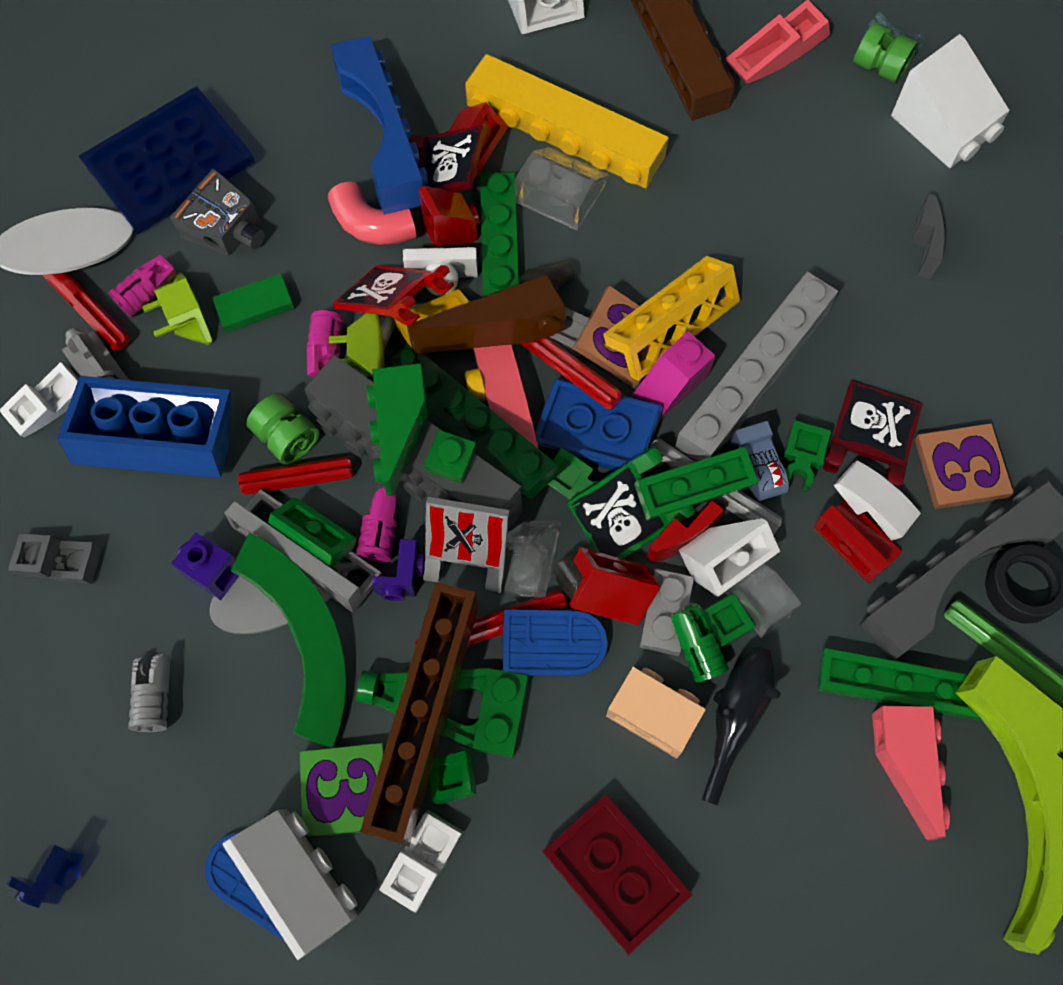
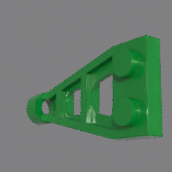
[356,668,528,759]

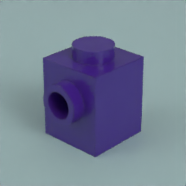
[171,532,239,601]

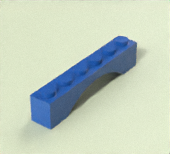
[330,36,429,215]

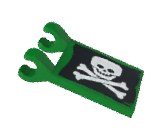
[566,448,695,559]

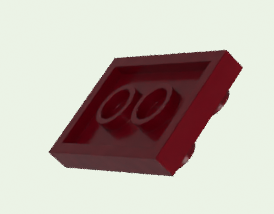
[542,794,693,956]

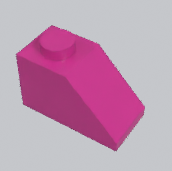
[632,331,715,421]

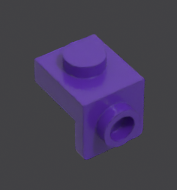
[372,539,425,601]

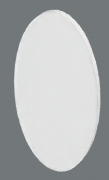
[0,208,132,275]

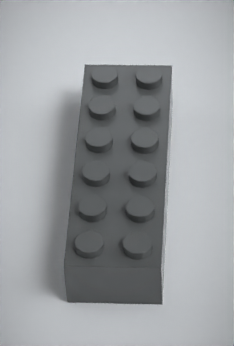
[304,355,522,530]

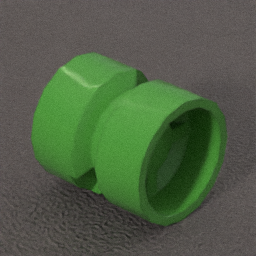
[853,21,919,84]
[246,393,319,465]

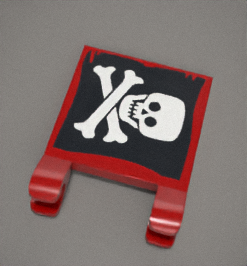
[332,265,454,326]

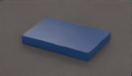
[535,378,662,475]

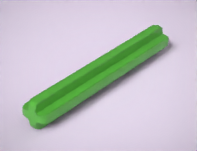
[944,599,1063,706]

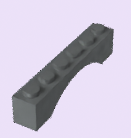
[861,481,1063,661]

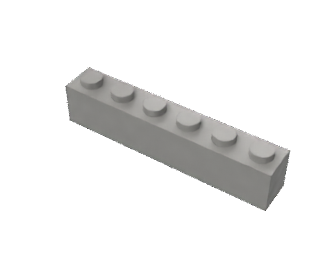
[675,271,838,462]

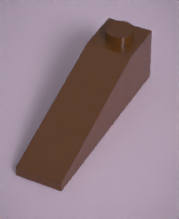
[407,275,566,354]

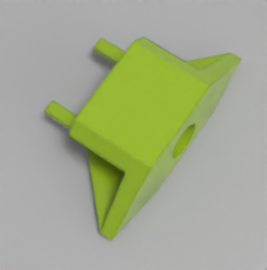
[142,272,212,345]
[329,313,385,377]

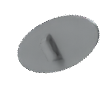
[209,558,350,634]

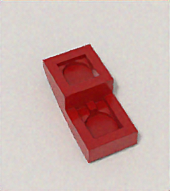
[646,501,724,563]

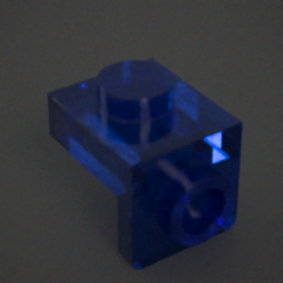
[6,845,84,908]

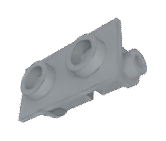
[62,328,129,380]

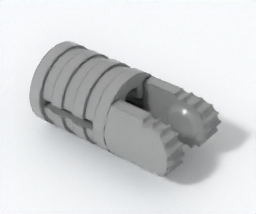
[128,653,170,732]

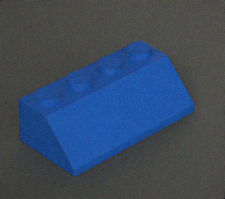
[57,376,231,478]

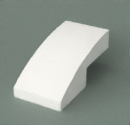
[0,362,79,437]
[833,461,921,541]
[379,810,464,913]

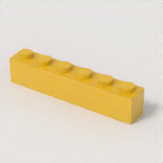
[465,54,669,189]

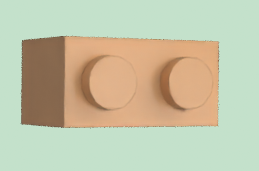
[606,667,706,759]

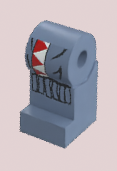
[730,421,789,502]

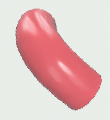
[328,182,417,245]

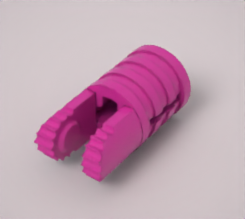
[356,486,397,563]

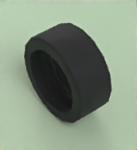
[985,544,1063,624]

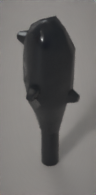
[702,646,781,806]

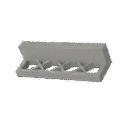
[224,489,382,613]

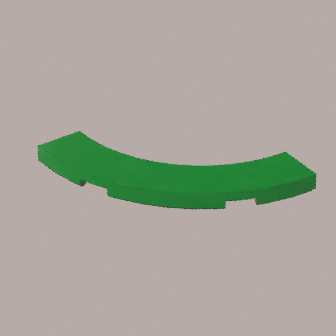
[230,532,346,749]

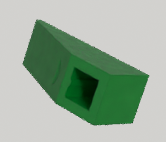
[367,364,428,497]

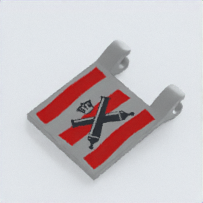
[423,497,509,593]

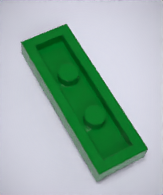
[634,447,758,520]

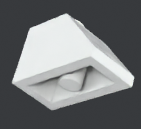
[679,518,780,596]

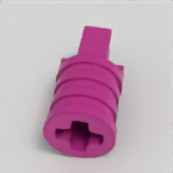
[108,255,177,317]
[307,310,344,378]

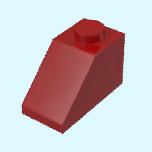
[418,186,480,248]

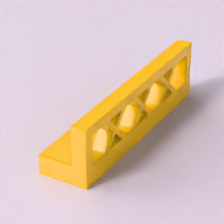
[603,256,740,381]

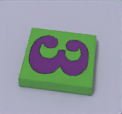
[300,743,384,838]

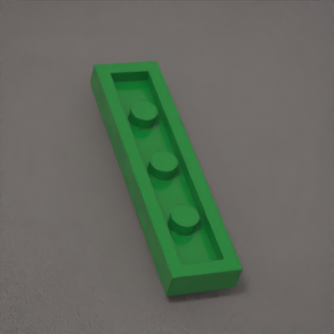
[480,172,519,297]
[817,648,982,721]

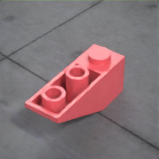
[872,706,950,840]

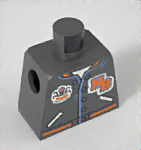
[170,169,265,256]

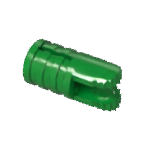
[671,602,729,683]

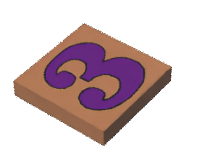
[572,286,650,388]
[914,423,1014,510]

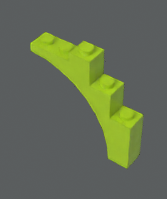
[956,656,1063,955]

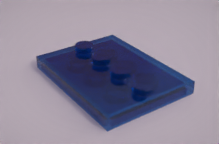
[79,86,255,235]

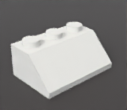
[222,809,358,960]

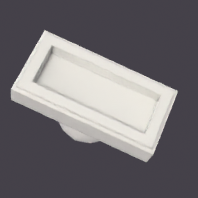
[403,247,478,297]

